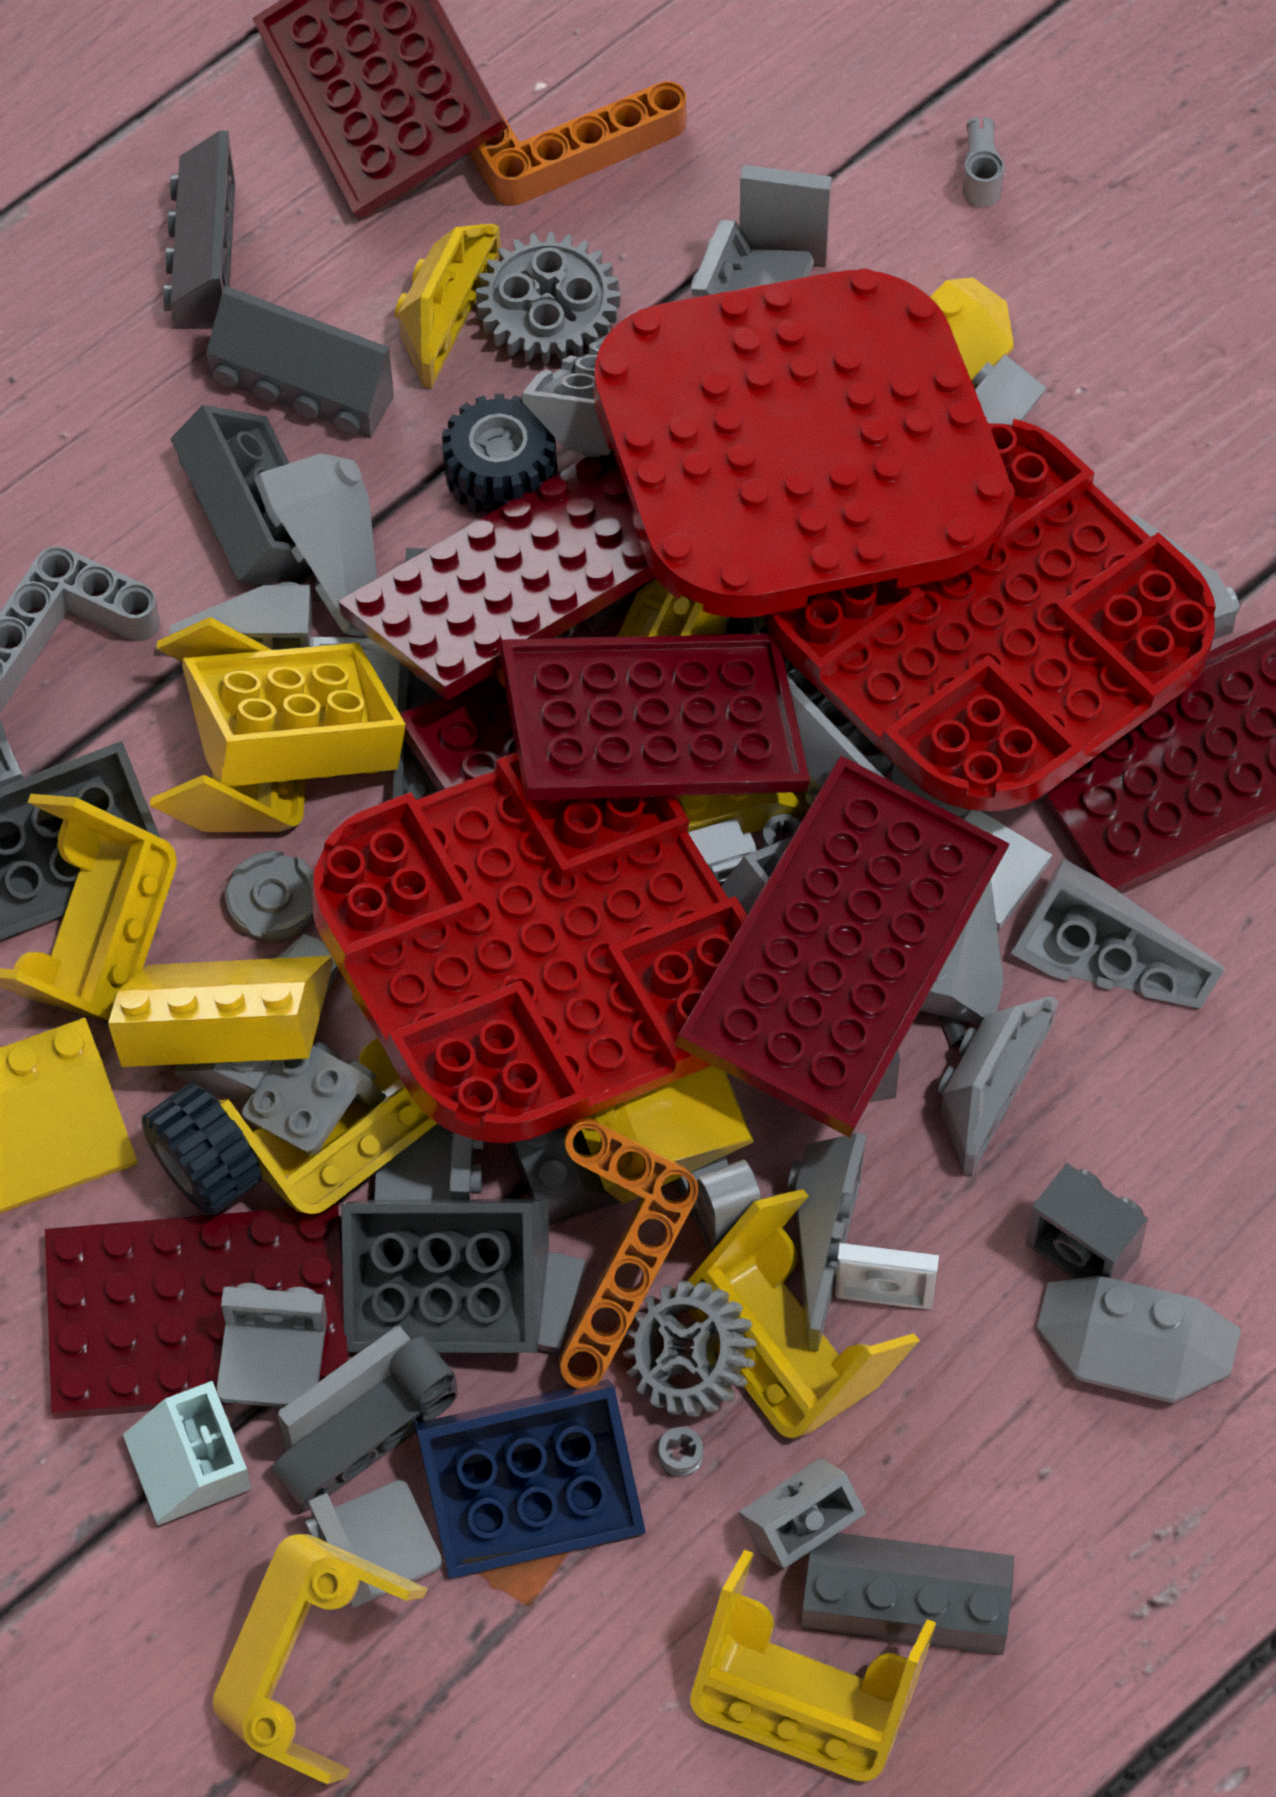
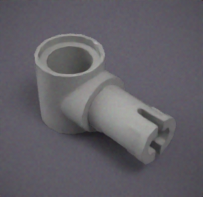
[963,117,1005,207]

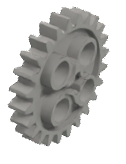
[476,232,620,365]

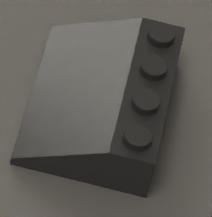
[0,741,160,940]
[341,1199,549,1353]

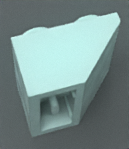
[123,1381,252,1526]

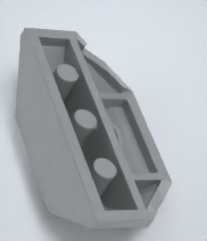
[787,676,886,807]
[938,996,1059,1177]
[1036,1275,1241,1403]

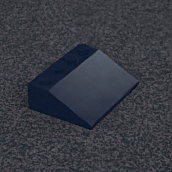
[414,1379,646,1579]

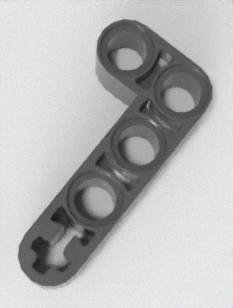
[272,1336,458,1510]

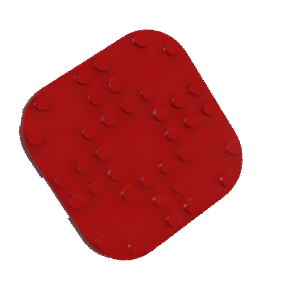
[593,268,1010,618]
[764,416,1216,811]
[311,752,748,1143]

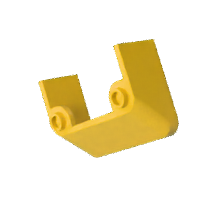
[150,617,305,832]
[0,794,177,1020]
[218,995,438,1214]
[688,1189,920,1438]
[213,1534,428,1785]
[690,1550,936,1781]

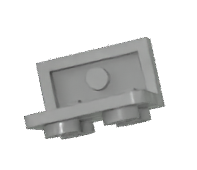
[691,220,814,297]
[242,1041,387,1155]
[374,1124,484,1200]
[217,1283,327,1407]
[305,1480,442,1609]

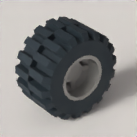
[442,394,557,515]
[141,1082,262,1216]

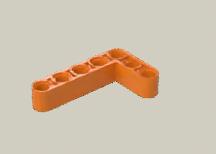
[468,81,687,206]
[559,1118,698,1388]

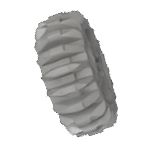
[623,1281,757,1417]

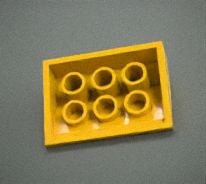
[182,643,406,787]
[108,956,333,1067]
[0,1018,138,1214]
[582,1065,754,1204]

